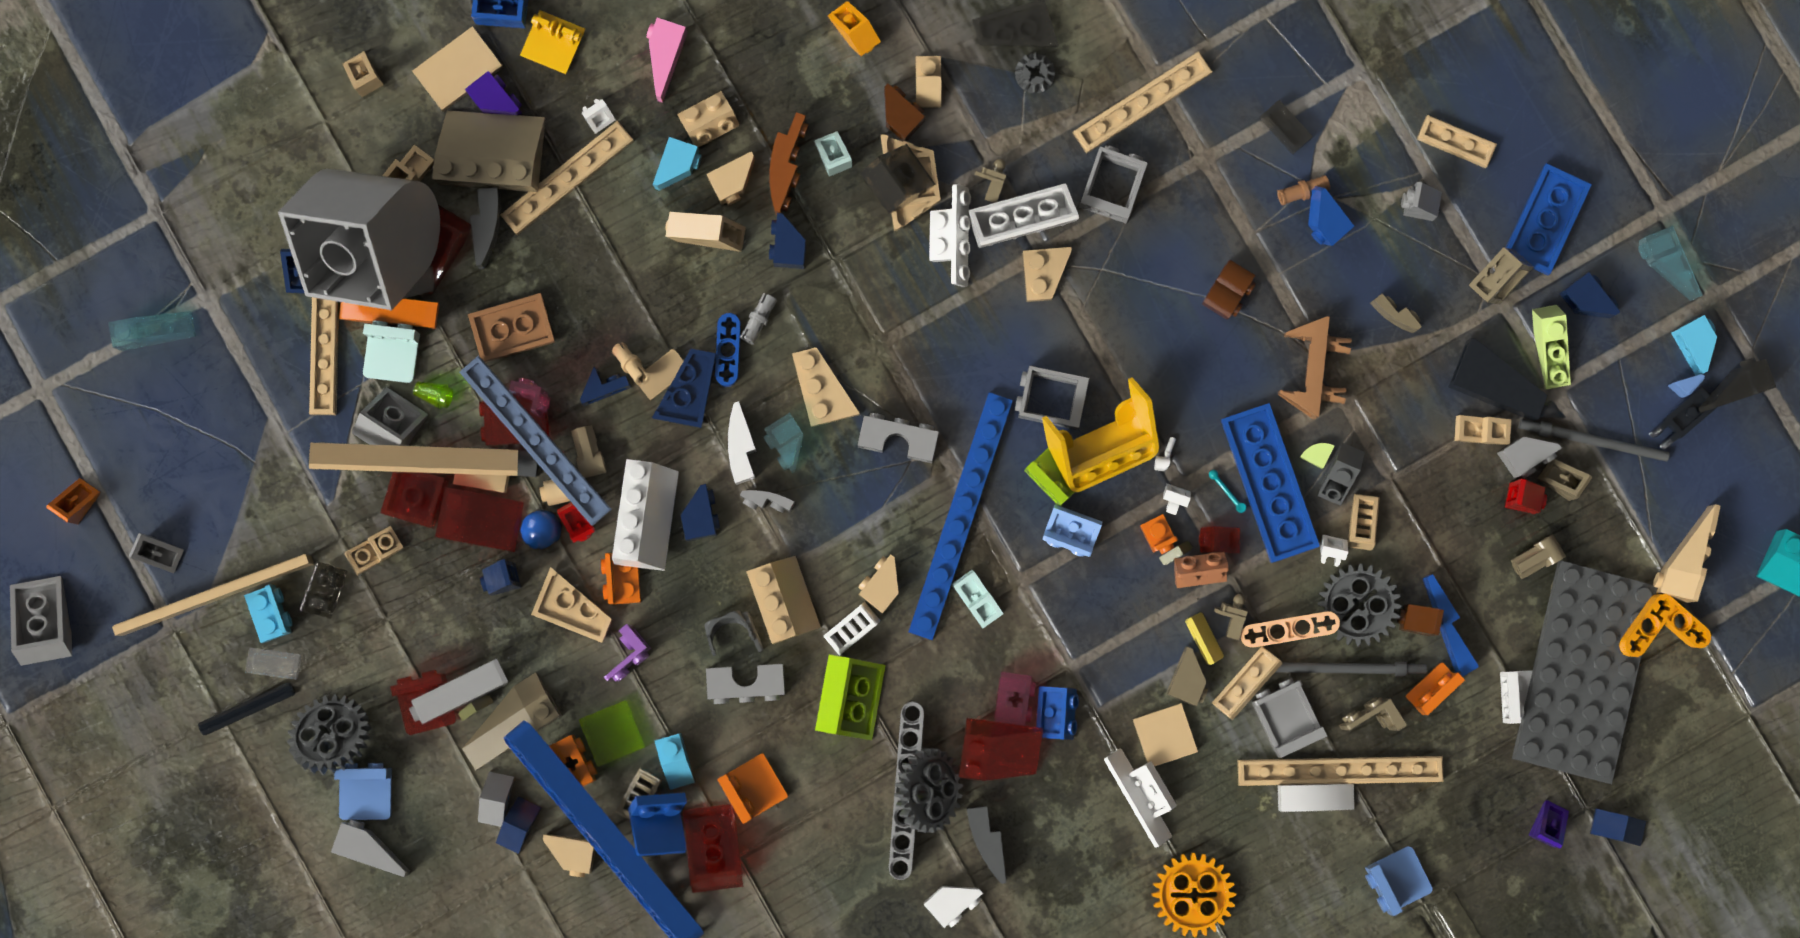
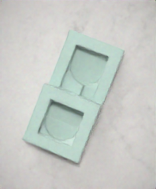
[952,570,1003,628]

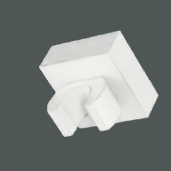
[582,99,616,134]
[1163,484,1191,515]
[1320,535,1348,567]

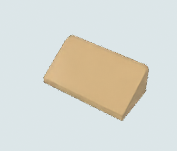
[638,348,683,401]

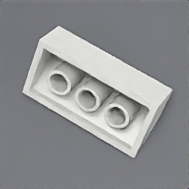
[969,183,1079,248]
[612,459,679,571]

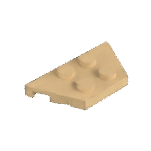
[881,134,941,231]

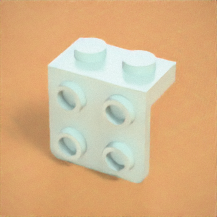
[363,321,420,383]

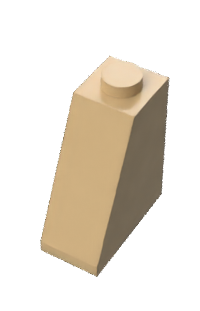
[665,212,746,252]

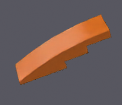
[338,299,439,329]

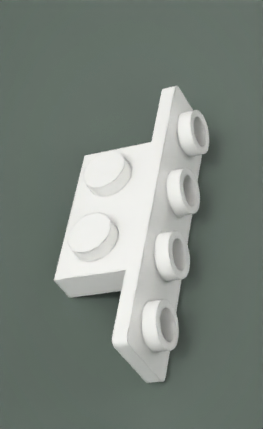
[930,184,971,287]
[1104,748,1177,848]

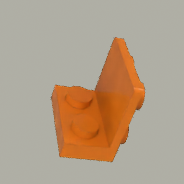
[717,753,788,824]

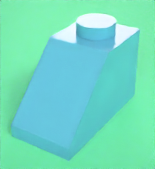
[653,137,702,190]
[1671,315,1717,376]
[654,733,695,790]

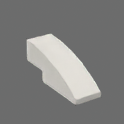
[728,401,756,485]
[1278,784,1354,812]

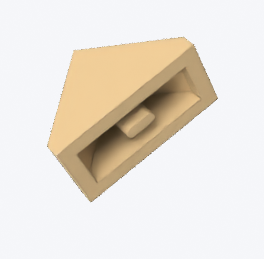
[343,52,384,97]

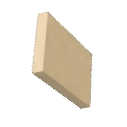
[412,26,503,112]

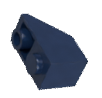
[769,213,806,269]
[1559,272,1620,318]
[681,484,720,541]

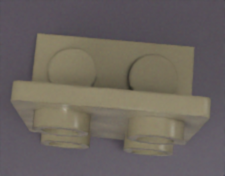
[1339,697,1407,731]

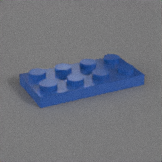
[1506,163,1592,276]

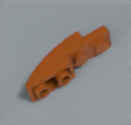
[770,112,809,215]

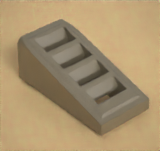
[615,768,663,820]

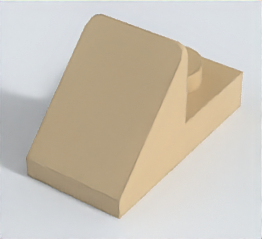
[916,56,941,108]

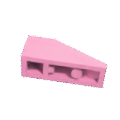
[647,18,687,103]

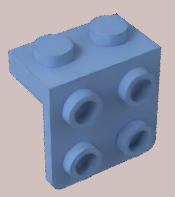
[334,763,392,820]
[1365,846,1433,916]

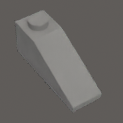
[331,819,410,877]

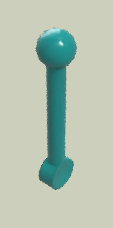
[1209,470,1246,513]

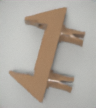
[1278,316,1352,419]

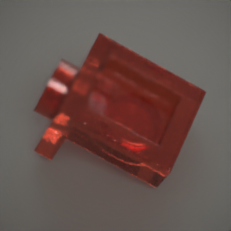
[1199,526,1240,554]

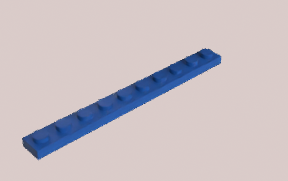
[908,393,1013,640]

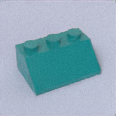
[1756,529,1800,597]

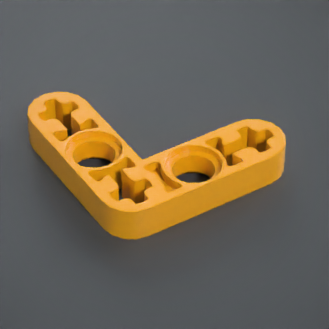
[1619,594,1711,657]

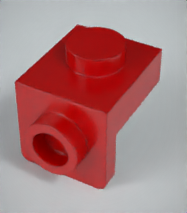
[557,502,595,543]

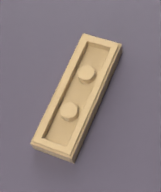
[1417,115,1497,168]
[1212,646,1283,720]

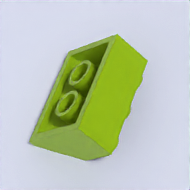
[815,655,886,740]

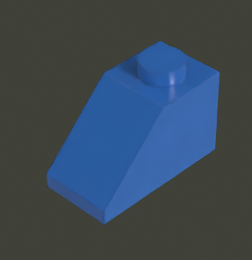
[1308,186,1354,246]

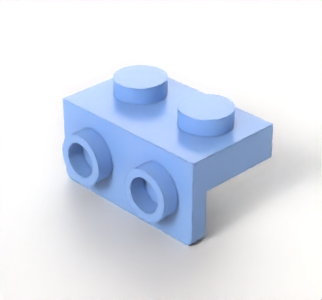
[1043,504,1102,557]

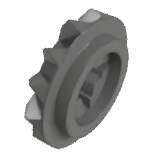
[1015,53,1055,93]

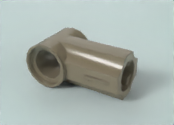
[571,425,607,478]
[1511,534,1566,579]

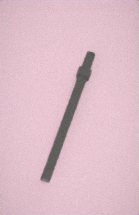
[1518,419,1670,462]
[1276,661,1427,677]

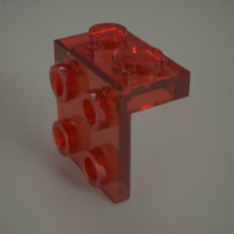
[390,670,456,735]

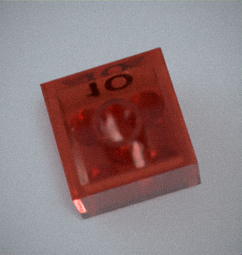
[380,472,449,529]

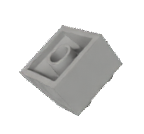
[352,387,428,446]

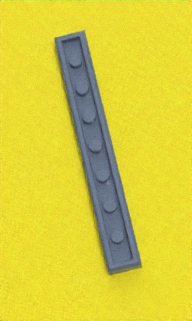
[459,355,612,526]

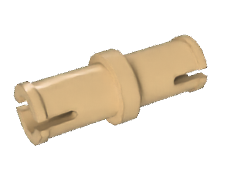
[612,343,650,386]

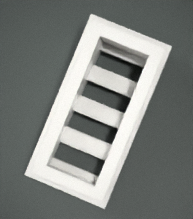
[824,602,880,656]

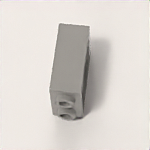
[1079,145,1147,223]
[1015,366,1089,430]

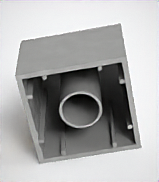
[278,169,440,310]

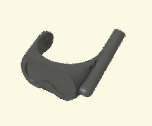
[704,610,764,656]

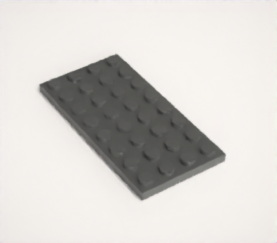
[1512,561,1657,784]

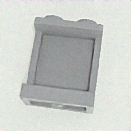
[1251,678,1327,758]

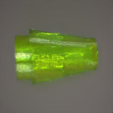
[413,381,453,409]

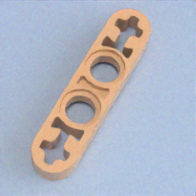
[1241,611,1340,647]

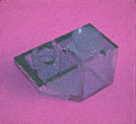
[763,413,804,474]

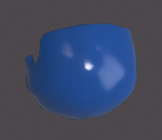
[520,510,562,549]

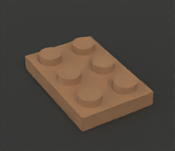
[468,293,555,363]

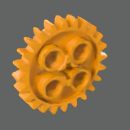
[1152,852,1236,937]

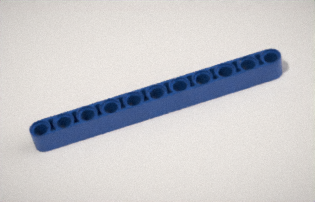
[504,720,704,938]

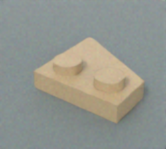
[1023,247,1072,302]

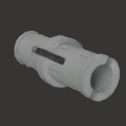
[740,293,777,345]

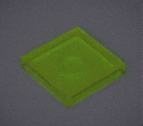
[579,700,646,767]

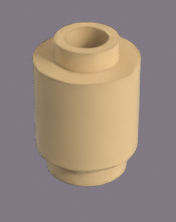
[540,480,570,506]

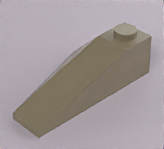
[462,672,563,770]

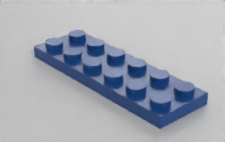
[1221,403,1320,563]

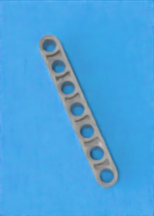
[889,702,924,880]

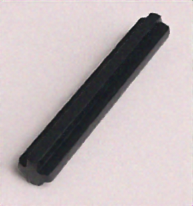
[198,683,295,735]

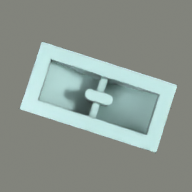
[814,131,852,176]

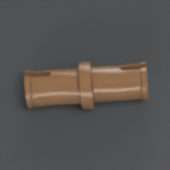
[1277,175,1330,205]

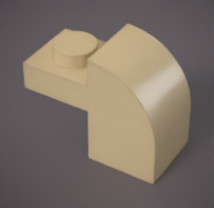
[382,145,434,182]

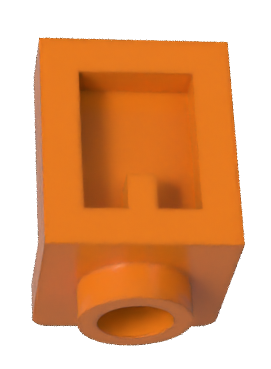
[1140,514,1178,554]

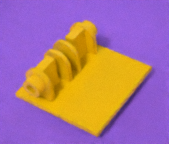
[520,10,586,74]

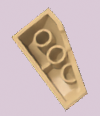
[1653,504,1720,603]

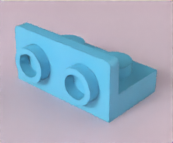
[244,584,293,643]

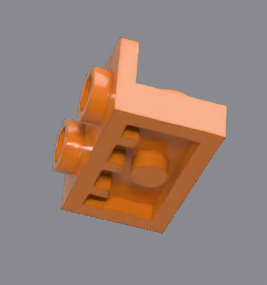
[601,553,641,605]
[1405,663,1465,715]

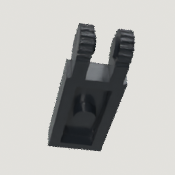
[1649,386,1719,450]

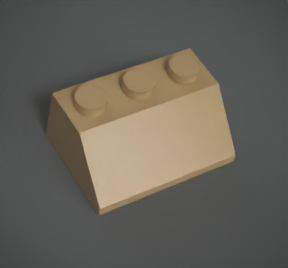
[746,556,821,644]

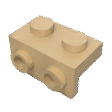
[677,91,739,148]

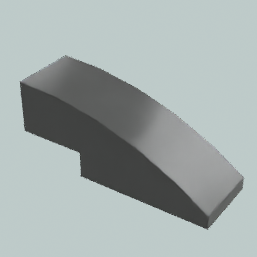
[470,187,502,270]
[966,806,1006,884]

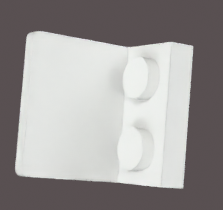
[1500,670,1532,724]

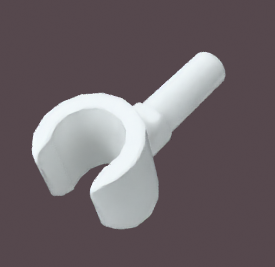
[1154,437,1176,471]

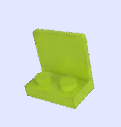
[1024,448,1075,506]

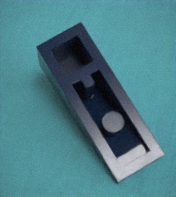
[480,559,522,596]

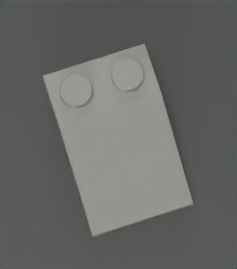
[10,576,72,666]

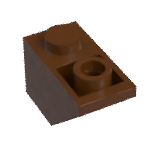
[884,83,925,142]

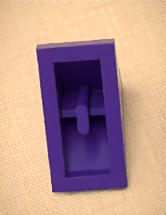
[1529,800,1569,849]

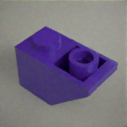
[465,71,523,116]

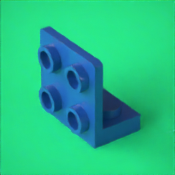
[628,793,687,856]

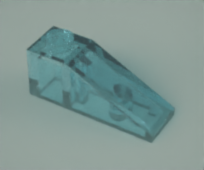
[1638,226,1703,301]
[108,311,196,351]

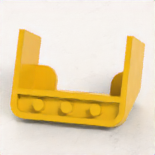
[1042,377,1159,492]

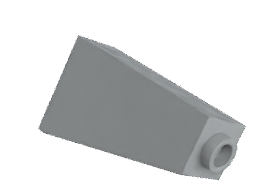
[409,659,508,725]

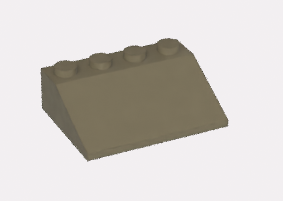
[432,111,546,192]

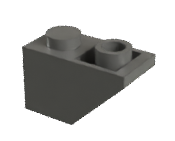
[1317,443,1365,506]

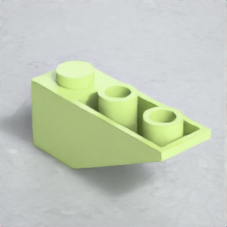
[1532,305,1571,389]

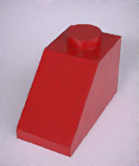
[1505,479,1547,514]

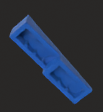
[1422,574,1479,677]

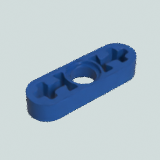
[715,313,741,387]

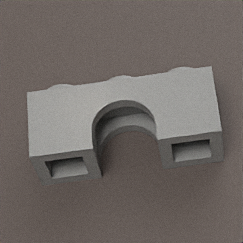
[858,413,939,463]
[706,664,785,704]

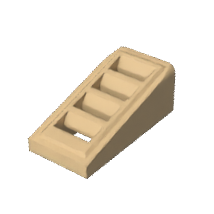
[1348,494,1380,550]

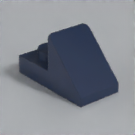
[580,367,632,406]

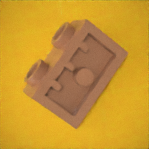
[1174,552,1229,588]

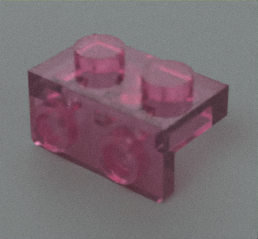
[509,378,550,418]

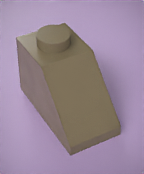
[1166,647,1208,706]

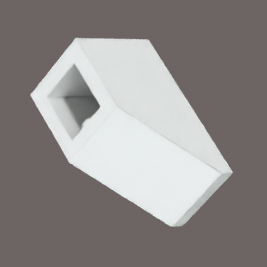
[923,886,983,928]

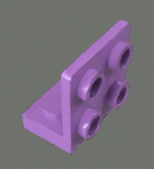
[604,624,651,682]

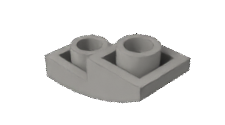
[740,490,795,513]

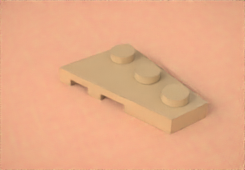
[792,347,860,427]
[531,567,613,643]

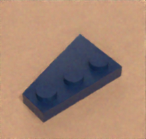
[652,349,716,428]

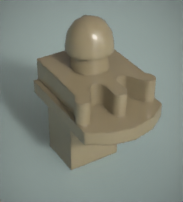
[974,159,1007,203]
[1214,594,1248,640]

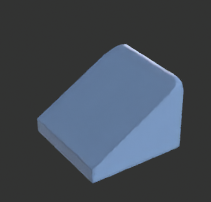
[1668,374,1705,398]

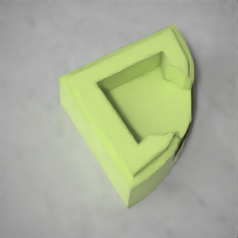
[1300,443,1334,469]

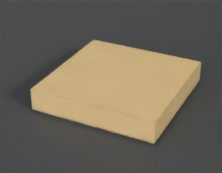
[1132,703,1198,767]

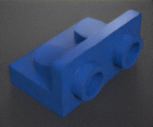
[1036,686,1079,740]

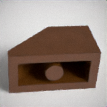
[1397,604,1444,636]

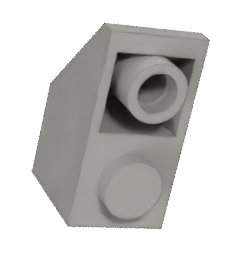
[1401,182,1442,221]
[1497,437,1561,478]

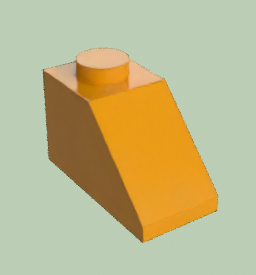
[827,1,881,56]

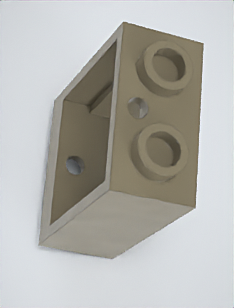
[1469,247,1534,305]

